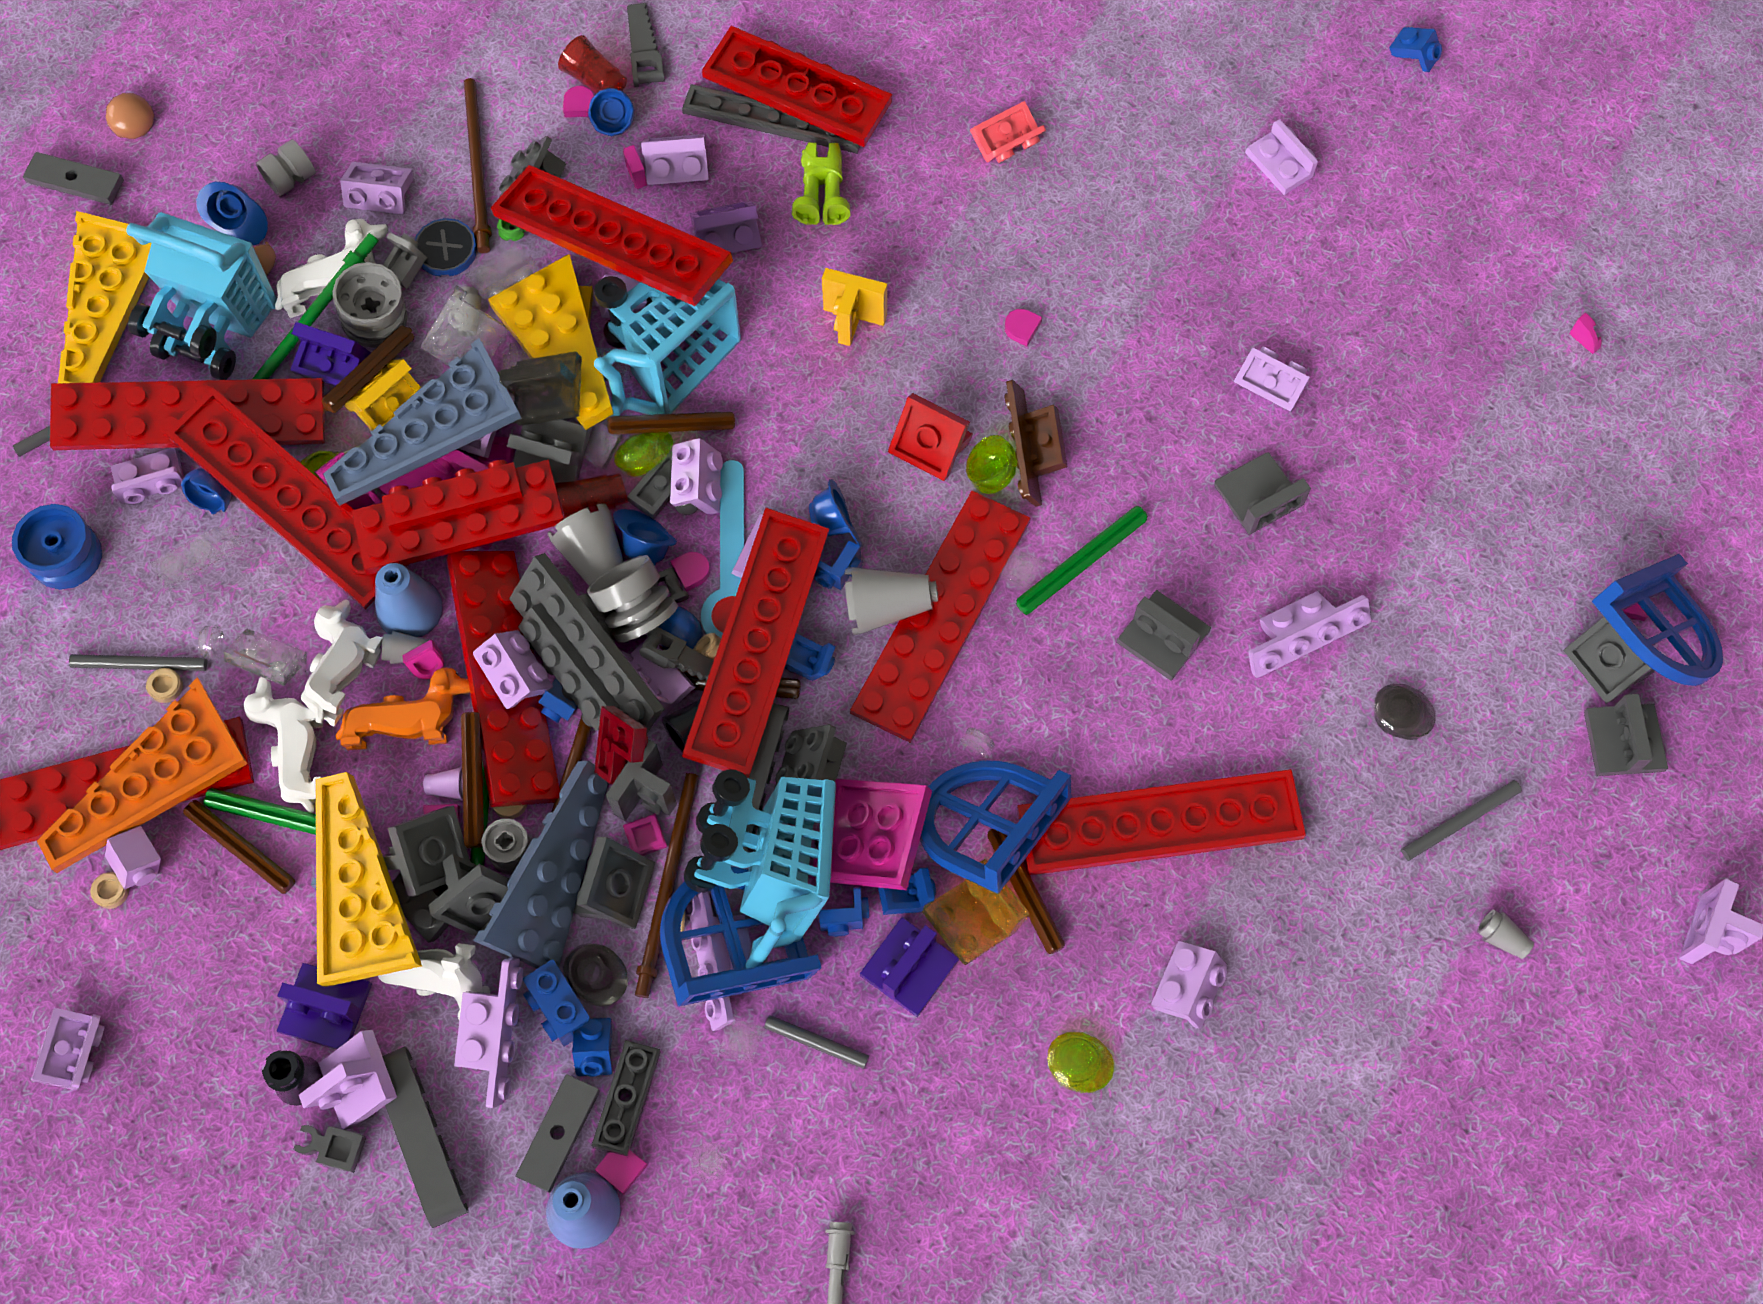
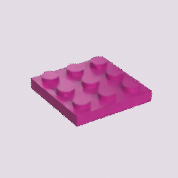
[810,779,932,890]

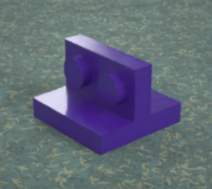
[290,322,371,387]
[860,917,959,1018]
[277,963,372,1050]

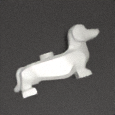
[275,219,388,318]
[301,599,383,726]
[244,677,323,813]
[378,943,490,1020]

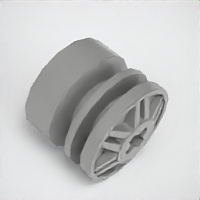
[332,262,408,348]
[586,555,678,642]

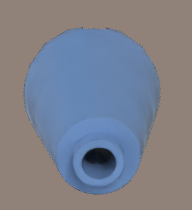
[375,563,442,637]
[546,1172,621,1249]

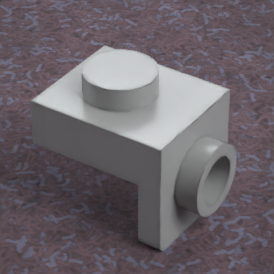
[383,233,427,289]

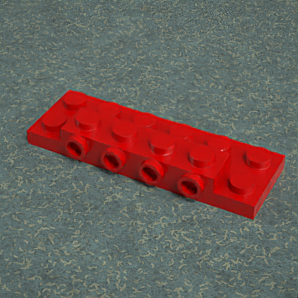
[702,25,892,147]
[352,460,564,575]

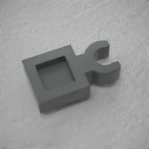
[293,1125,366,1173]

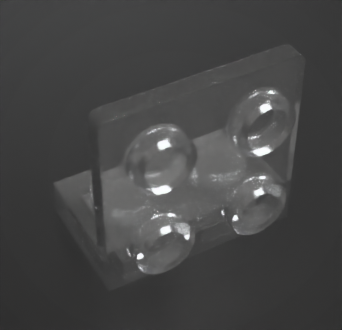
[420,285,508,364]

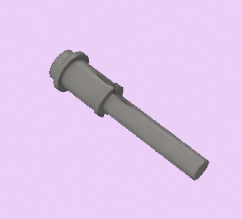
[825,1222,855,1304]

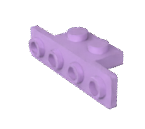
[1249,591,1371,678]
[685,892,752,1031]
[454,957,523,1108]

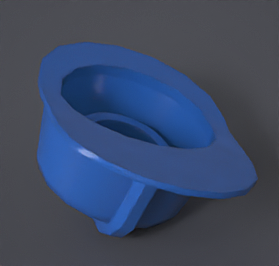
[196,181,268,246]
[808,479,863,547]
[613,509,677,566]

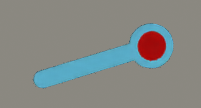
[701,460,744,638]

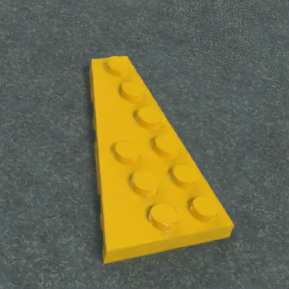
[58,211,152,383]
[488,254,614,430]
[315,772,422,987]

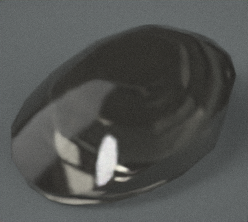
[1374,683,1436,740]
[563,943,628,1007]

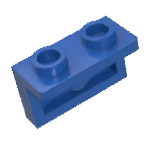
[523,960,590,1047]

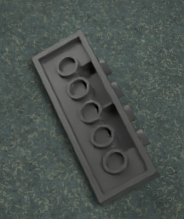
[509,553,665,733]

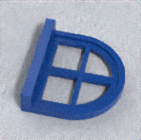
[1592,554,1723,686]
[920,760,1072,894]
[660,866,822,1007]

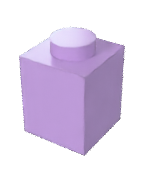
[105,826,161,890]

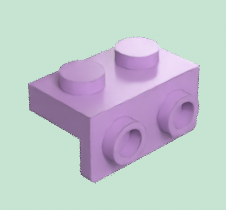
[670,438,723,514]
[473,630,553,709]
[1151,941,1227,1029]
[31,1007,105,1090]

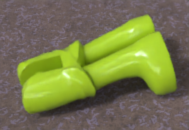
[792,142,851,225]

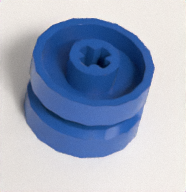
[12,504,102,590]

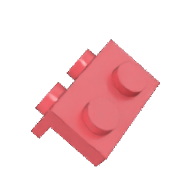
[970,101,1046,163]

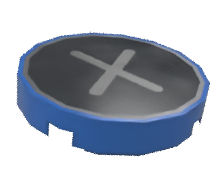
[415,218,477,277]

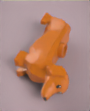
[335,667,470,751]

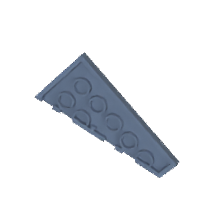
[323,338,521,506]
[473,761,608,969]

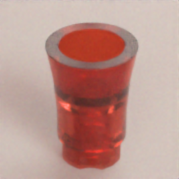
[558,35,627,94]
[555,473,628,519]

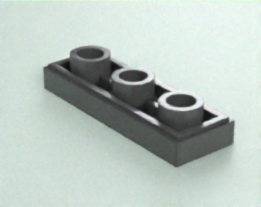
[23,152,124,205]
[591,1040,661,1156]
[516,1074,600,1193]

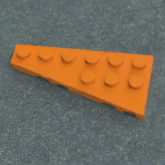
[37,677,248,873]

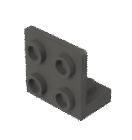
[1214,453,1311,535]

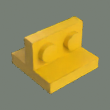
[822,268,887,346]
[344,359,421,431]

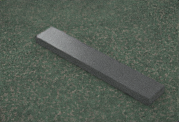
[682,84,860,154]

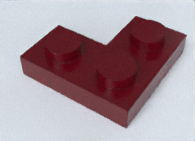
[594,706,648,784]

